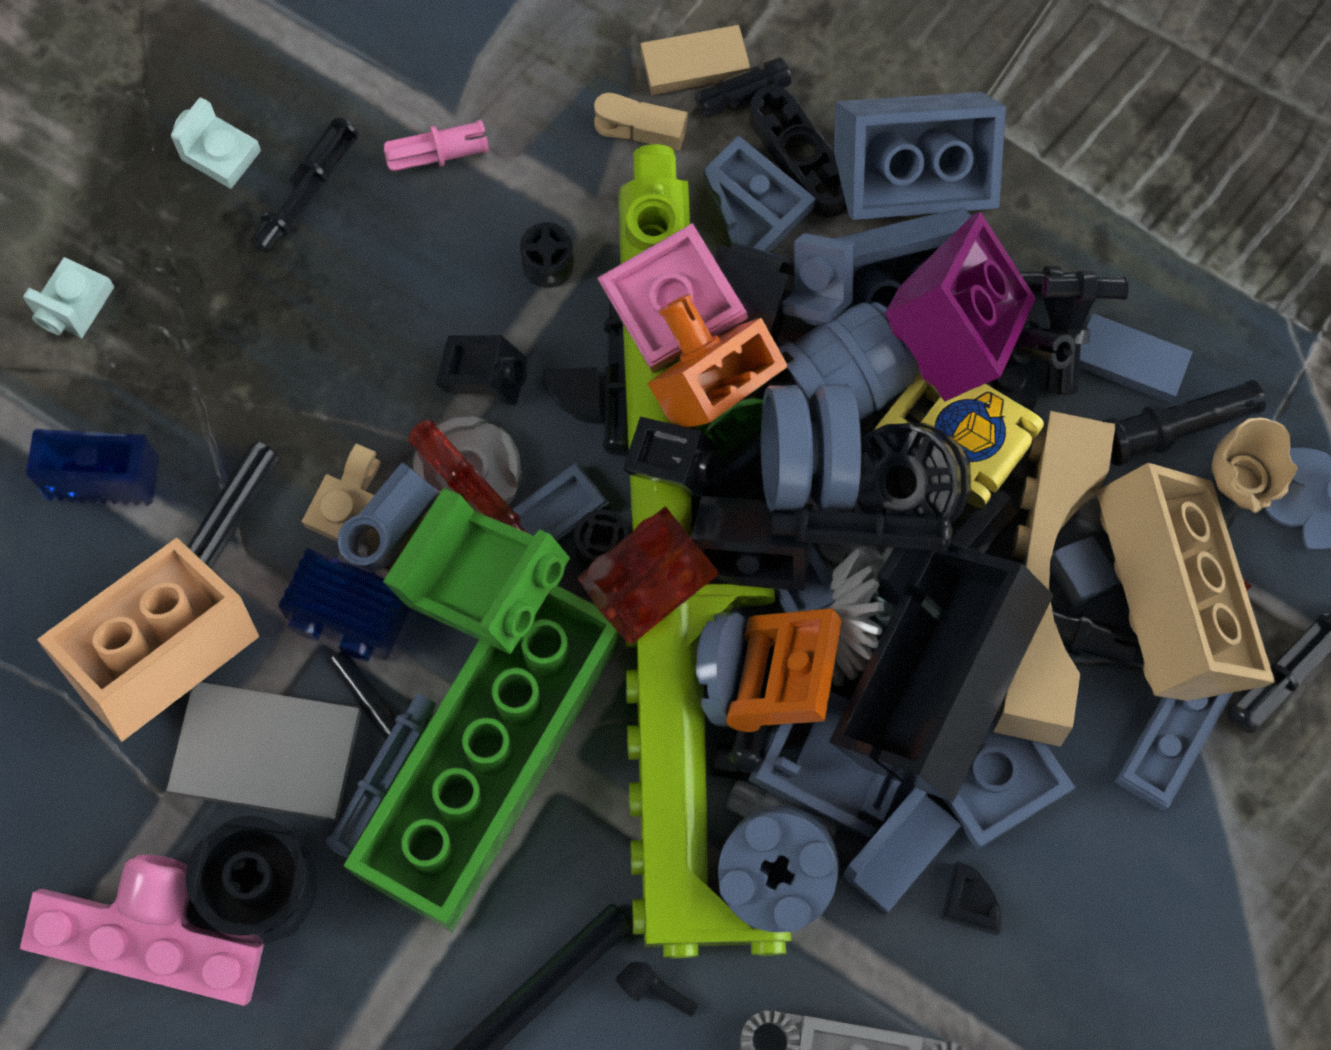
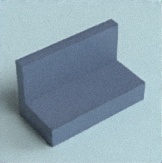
[842,788,961,915]

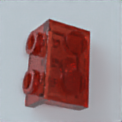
[578,506,718,644]

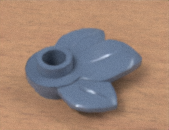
[1263,447,1331,550]

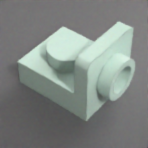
[171,97,261,189]
[23,257,114,339]

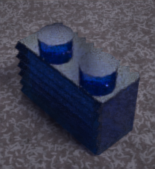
[26,429,159,506]
[279,548,411,662]

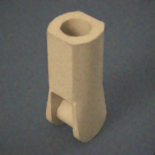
[594,93,688,151]

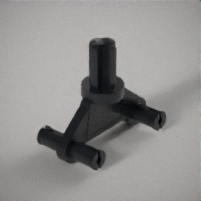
[1019,266,1129,395]

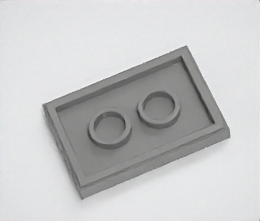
[166,682,362,822]

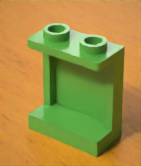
[383,488,570,654]

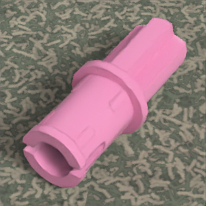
[384,120,489,172]

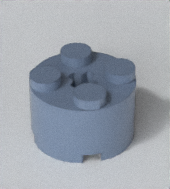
[718,805,839,932]

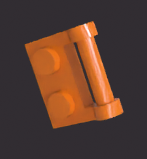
[726,608,842,732]

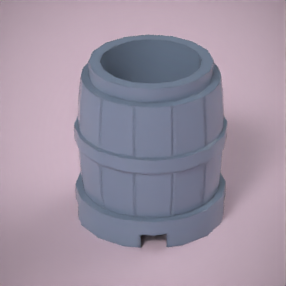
[774,302,920,421]

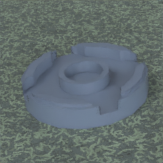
[696,613,748,727]

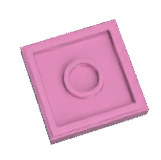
[598,223,748,373]

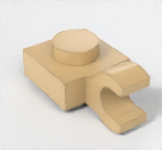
[301,444,381,541]

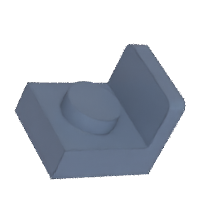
[782,233,853,325]

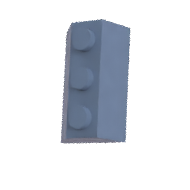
[834,92,1006,220]
[833,207,971,311]

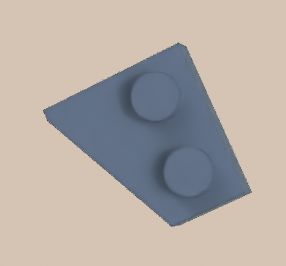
[703,135,816,252]

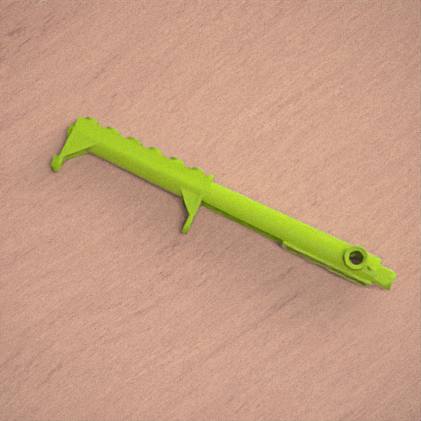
[618,144,792,958]

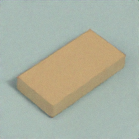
[641,25,750,96]

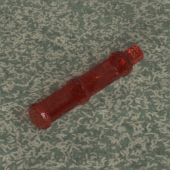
[408,420,529,534]

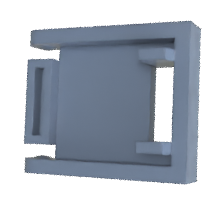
[748,690,900,842]

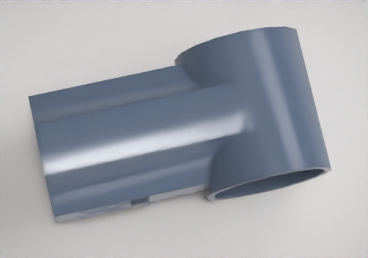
[337,462,440,570]

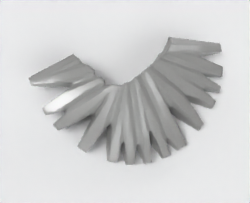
[830,548,884,687]

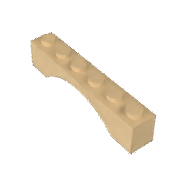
[993,411,1115,747]

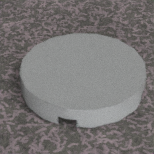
[413,416,522,518]

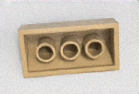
[1096,463,1275,701]

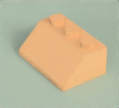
[37,537,259,742]

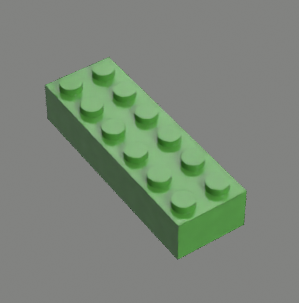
[343,585,623,933]

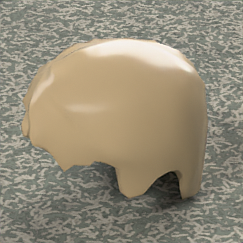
[1211,417,1298,513]

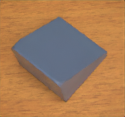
[1050,536,1121,609]

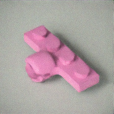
[20,855,264,1006]

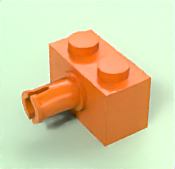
[647,293,788,428]

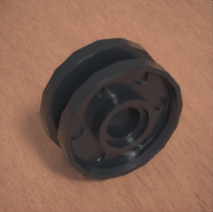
[851,423,971,524]

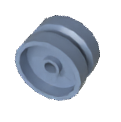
[761,384,861,512]

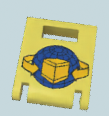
[874,372,1044,509]

